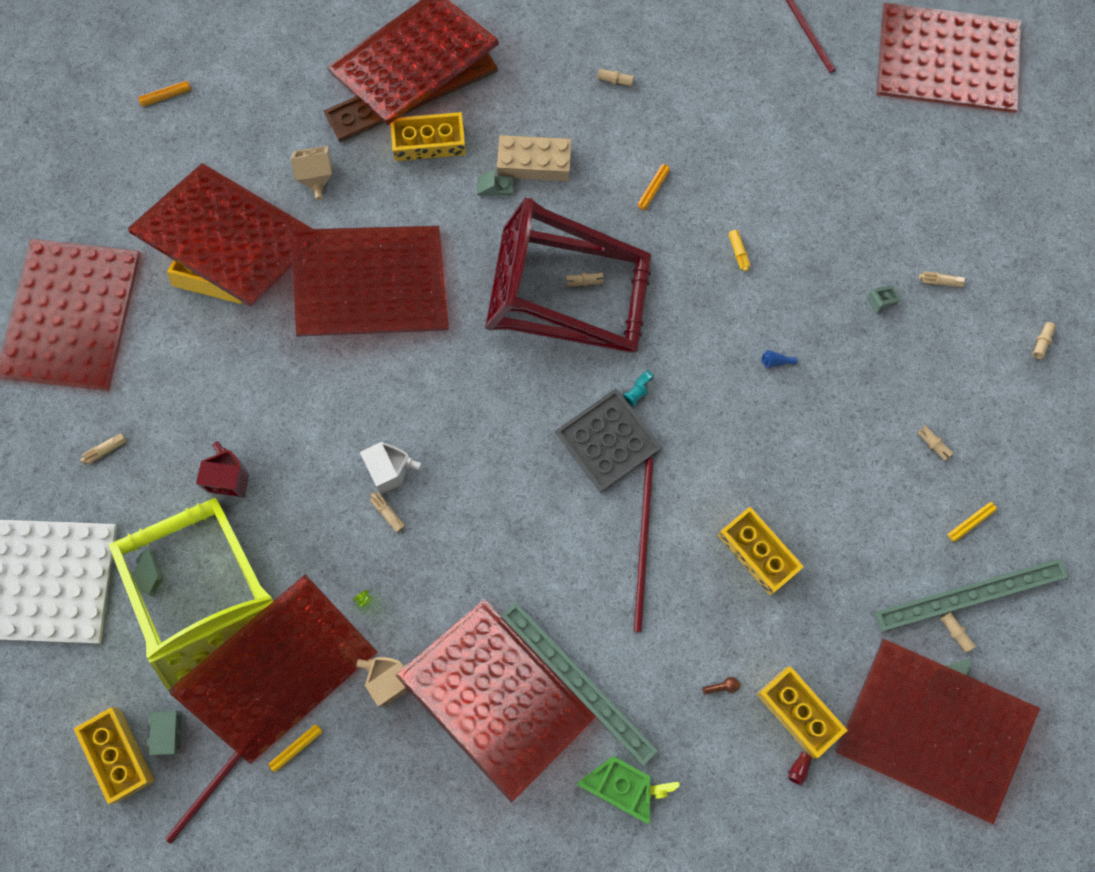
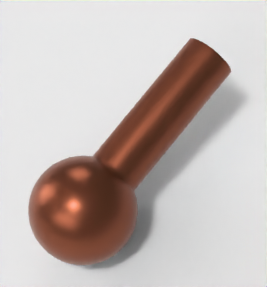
[702,677,740,695]

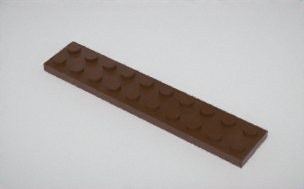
[324,41,498,143]

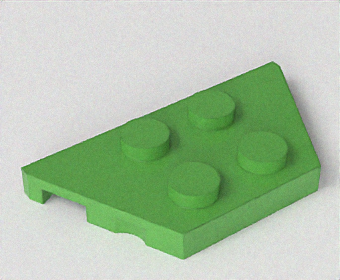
[577,756,650,825]

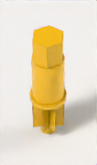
[728,230,751,272]

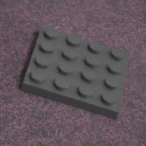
[555,388,662,493]

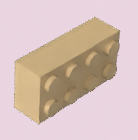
[497,135,571,181]

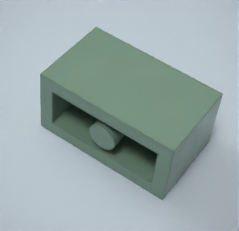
[147,711,182,755]

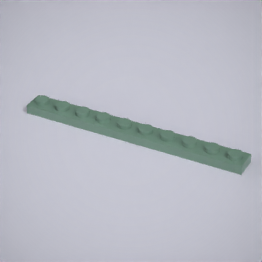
[874,558,1068,632]
[501,602,658,766]

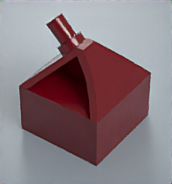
[196,441,249,498]

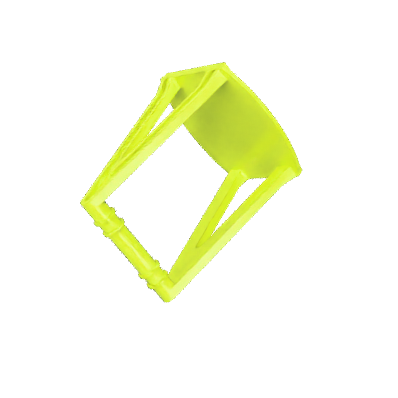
[108,497,287,695]

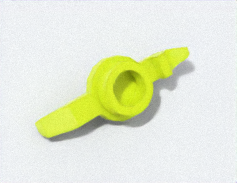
[650,782,680,799]

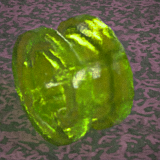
[353,590,373,608]

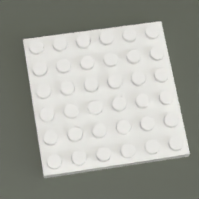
[0,520,117,644]

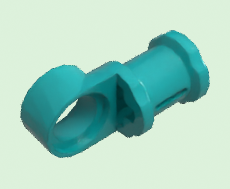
[623,369,654,407]

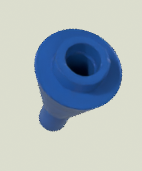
[761,350,797,368]

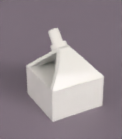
[360,442,422,495]

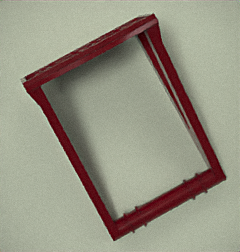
[485,197,652,353]

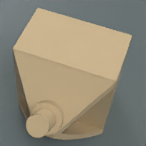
[291,145,333,201]
[357,657,417,708]

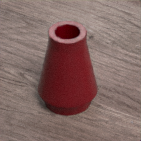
[787,752,812,786]

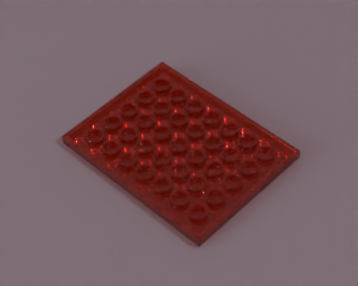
[327,0,499,125]
[876,3,1021,113]
[128,163,320,307]
[290,226,449,337]
[0,239,141,391]
[169,574,377,764]
[396,599,596,803]
[835,638,1040,825]

